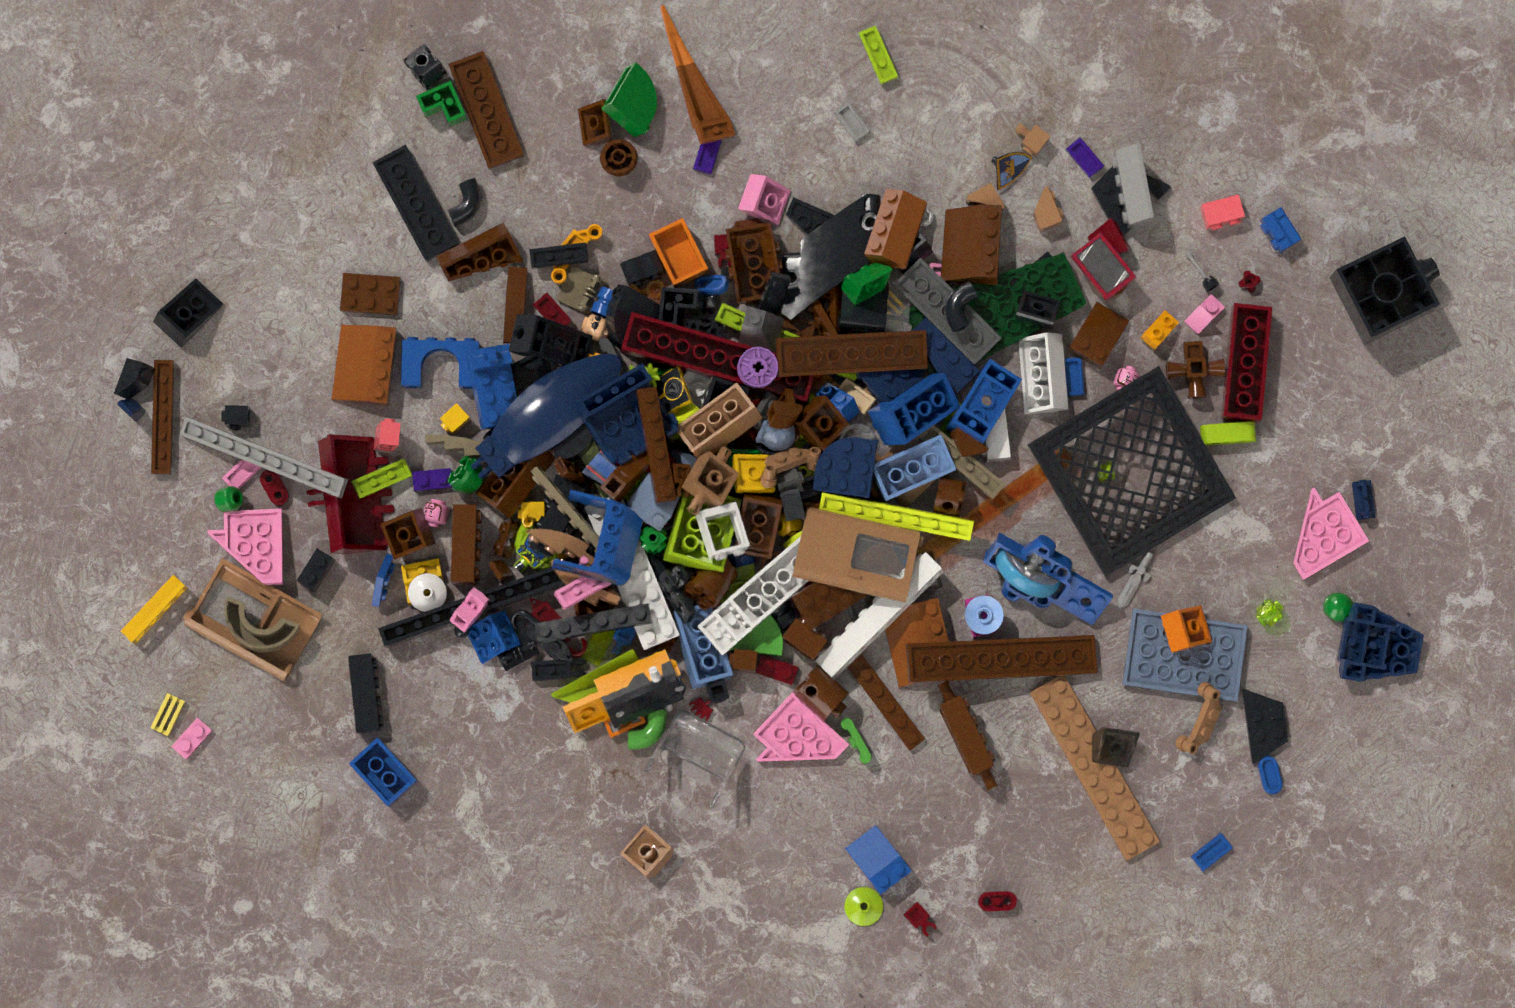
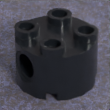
[403,44,446,89]

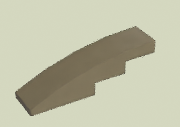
[425,435,482,458]

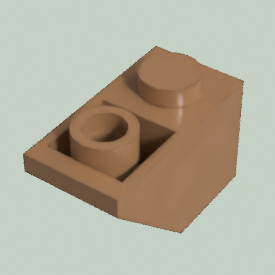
[1033,186,1064,233]

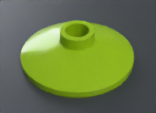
[844,887,883,926]

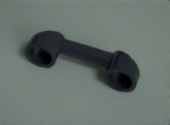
[702,266,734,314]

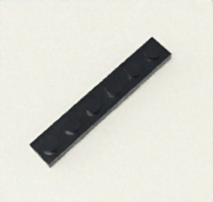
[535,603,652,644]

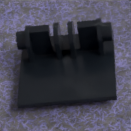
[498,619,539,671]

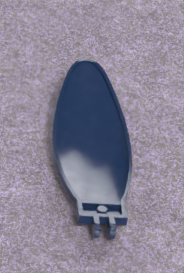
[471,354,622,479]

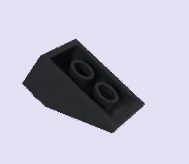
[153,278,223,347]

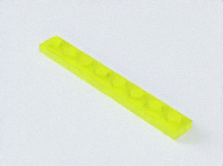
[819,491,974,541]

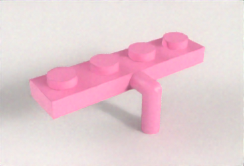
[554,556,612,610]

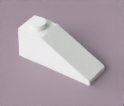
[982,409,1011,462]

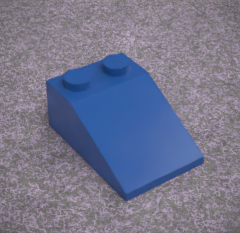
[845,825,911,895]

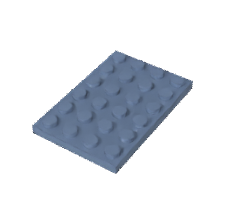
[1122,609,1248,702]

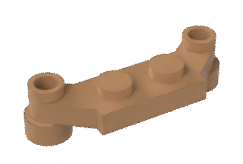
[760,446,821,488]
[1175,682,1222,754]

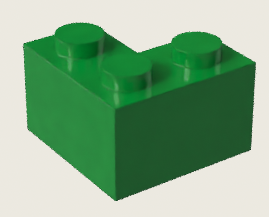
[416,81,467,127]

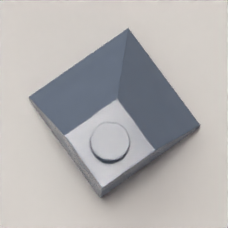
[627,473,679,531]

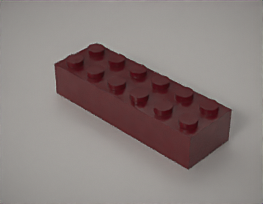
[1221,303,1272,423]

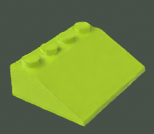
[663,491,742,572]

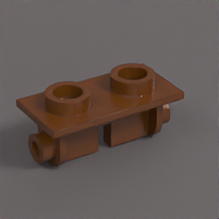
[493,519,520,559]

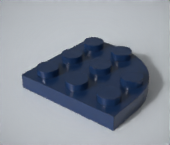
[813,437,878,498]

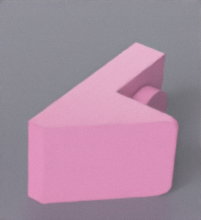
[1184,294,1225,335]

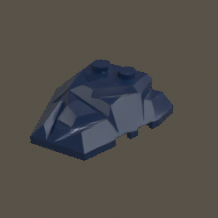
[1337,602,1424,682]

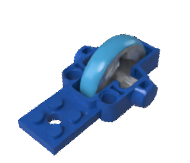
[983,532,1113,625]

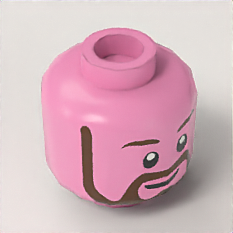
[1113,366,1140,391]
[423,499,449,528]

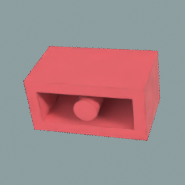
[1200,194,1245,231]
[374,419,401,452]

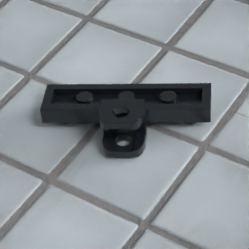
[647,553,696,624]

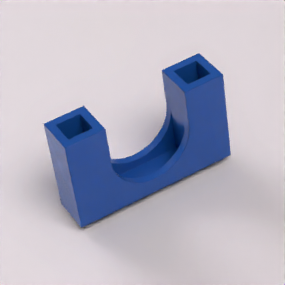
[401,337,480,389]

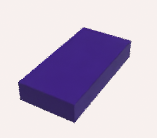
[1065,137,1104,179]
[693,140,722,175]

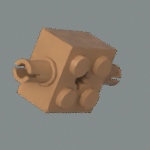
[682,447,739,515]

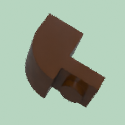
[767,388,802,429]

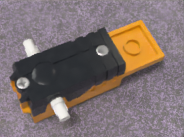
[563,650,686,734]

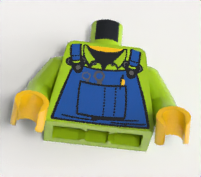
[513,514,569,573]

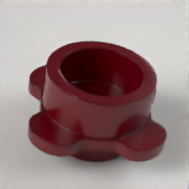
[1238,270,1261,293]

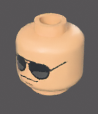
[581,314,608,342]

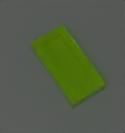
[581,631,615,667]

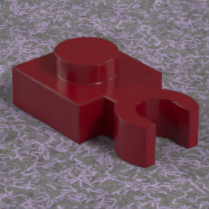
[714,234,731,268]
[903,902,937,937]

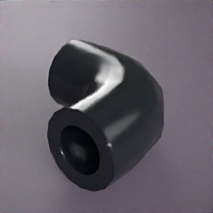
[448,178,481,227]
[945,281,978,333]

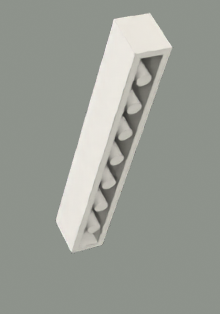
[816,552,944,679]

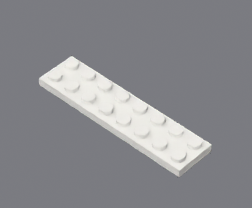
[585,497,680,650]

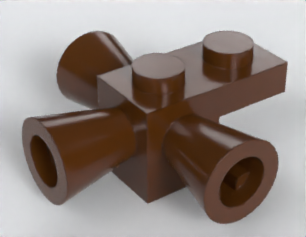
[1165,341,1225,399]

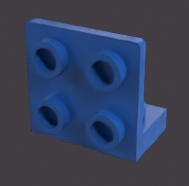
[468,610,521,664]

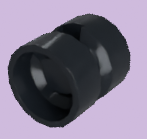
[771,599,801,631]

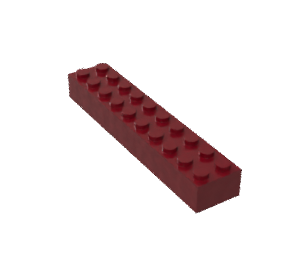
[620,312,814,404]

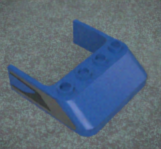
[551,490,643,585]

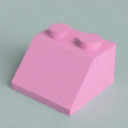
[738,174,791,225]

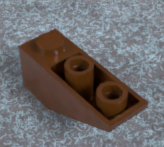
[600,451,649,502]

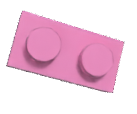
[171,718,212,760]

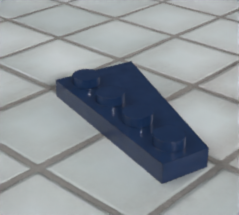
[912,318,980,396]

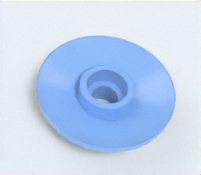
[965,596,1004,634]

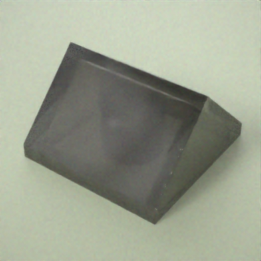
[1092,727,1140,767]

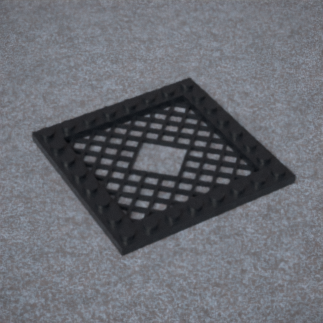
[1027,366,1236,577]

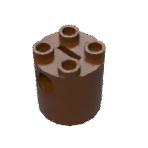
[683,558,737,610]
[793,666,849,722]

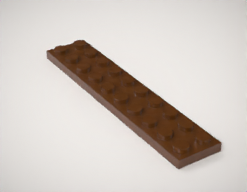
[906,635,1098,683]

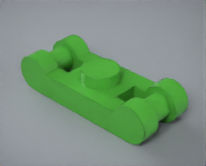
[840,718,871,764]

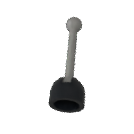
[1185,251,1220,292]

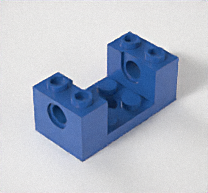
[945,359,1022,444]

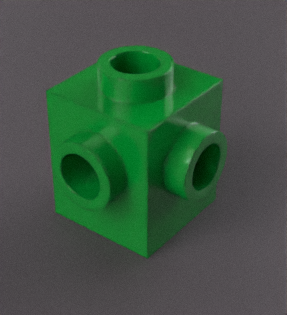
[639,526,668,555]

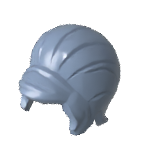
[756,414,796,451]

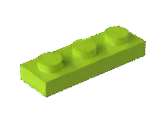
[858,25,898,85]
[351,459,412,499]

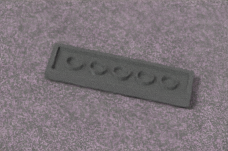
[893,257,1002,366]

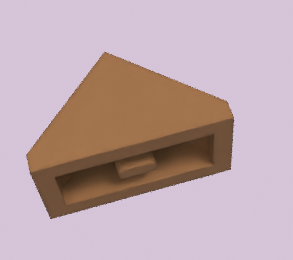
[966,183,1005,213]

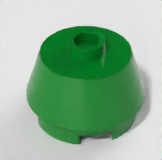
[448,456,483,494]

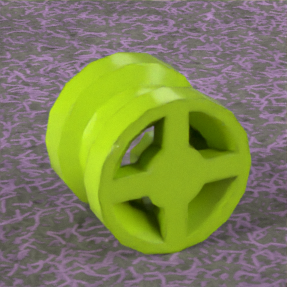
[1095,461,1115,483]

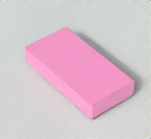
[222,459,262,489]

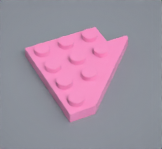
[1293,487,1369,580]
[208,509,283,585]
[753,692,849,762]

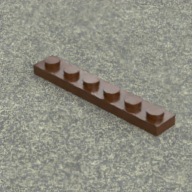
[151,360,174,475]
[636,387,676,503]
[847,654,925,751]

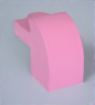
[449,587,489,633]

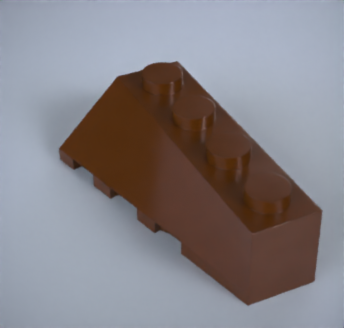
[436,222,524,281]

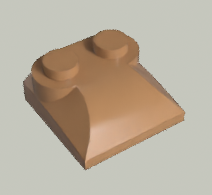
[620,825,674,879]

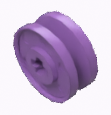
[737,347,778,389]

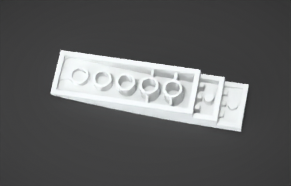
[697,536,808,656]

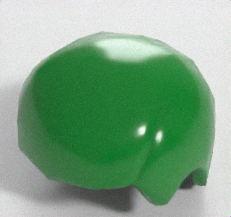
[1323,592,1353,622]

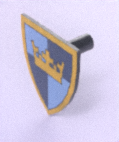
[991,152,1032,190]

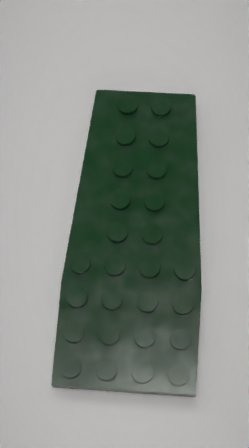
[903,252,1086,375]

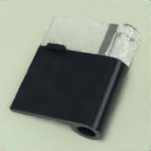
[837,281,912,333]

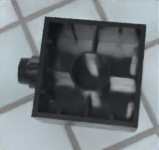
[1329,236,1440,345]

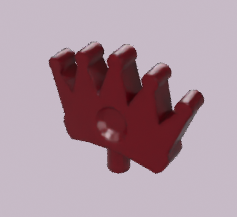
[688,698,713,722]

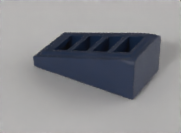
[117,399,146,421]

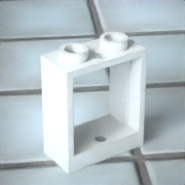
[696,502,750,561]

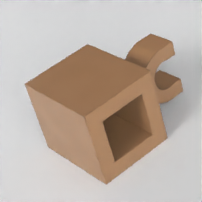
[1015,123,1050,157]

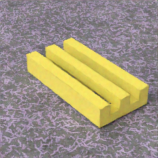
[151,693,186,736]

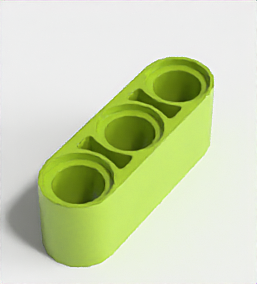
[1200,421,1257,446]

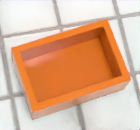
[649,218,708,288]

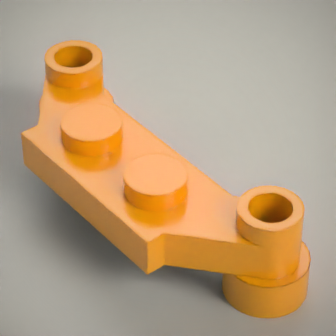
[551,224,603,285]

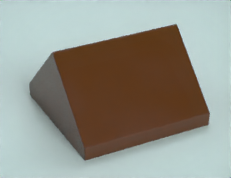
[578,99,612,146]

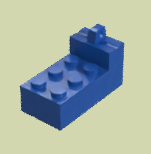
[466,344,517,431]
[868,373,960,445]

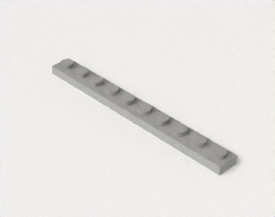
[180,417,348,498]

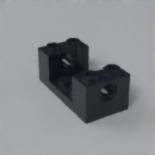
[509,314,592,369]

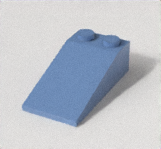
[873,435,956,501]
[674,606,733,690]

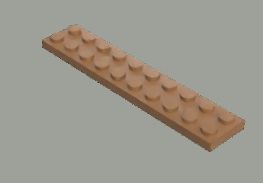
[1029,676,1160,861]

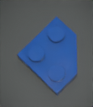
[371,553,396,607]

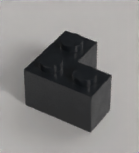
[658,287,705,327]

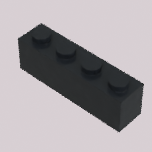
[528,479,586,559]
[348,653,384,734]

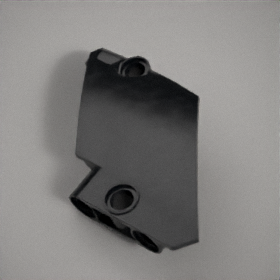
[782,194,881,320]

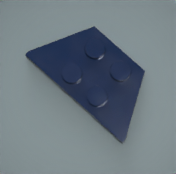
[856,369,925,403]

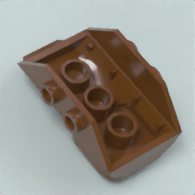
[725,218,783,304]

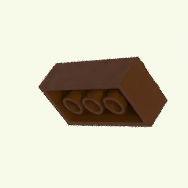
[475,451,555,519]
[451,504,482,586]

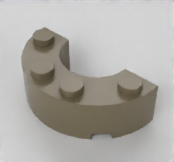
[224,597,301,653]

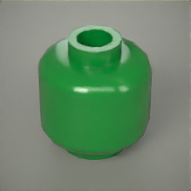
[214,486,243,512]

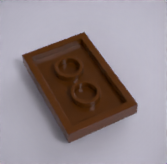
[340,273,401,316]

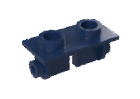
[1352,480,1376,520]

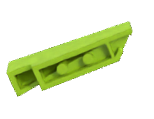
[551,649,639,703]

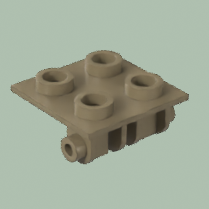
[556,266,607,315]

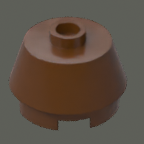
[600,139,638,177]

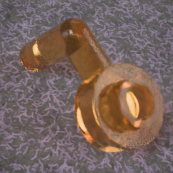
[629,280,666,300]

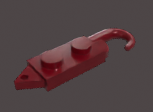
[530,598,587,658]

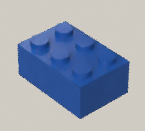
[348,737,418,807]

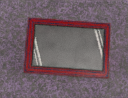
[1070,232,1137,301]

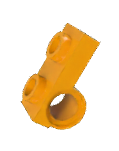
[1140,310,1179,350]

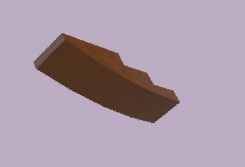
[503,267,528,344]

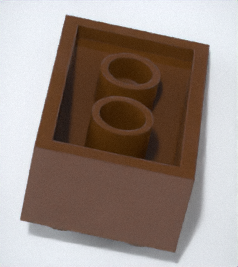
[1068,302,1129,370]
[735,492,782,559]

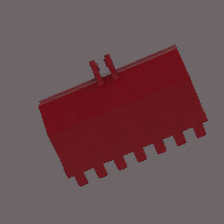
[306,434,394,555]

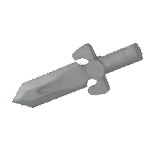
[1118,552,1153,609]

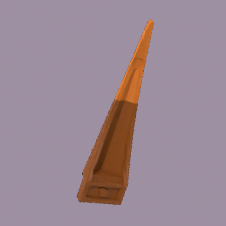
[660,5,736,145]

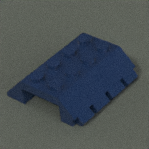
[577,363,679,465]

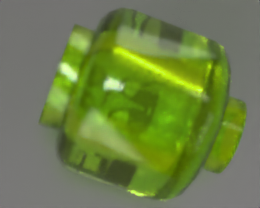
[1254,599,1284,627]

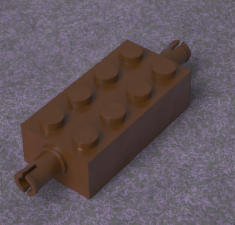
[937,681,998,791]

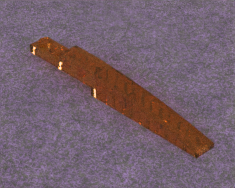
[907,448,1071,561]

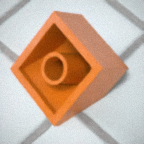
[1161,605,1212,653]

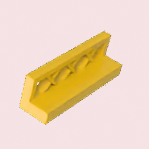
[121,575,188,645]

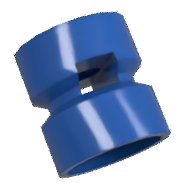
[590,287,613,319]

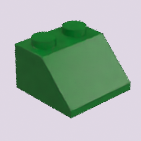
[841,263,893,306]

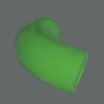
[628,710,667,750]

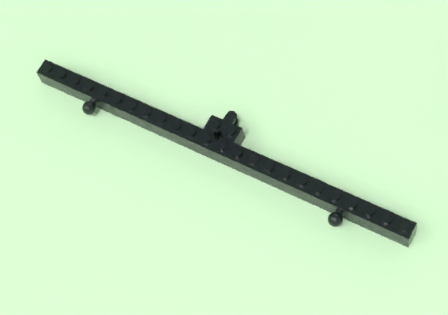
[378,475,822,648]

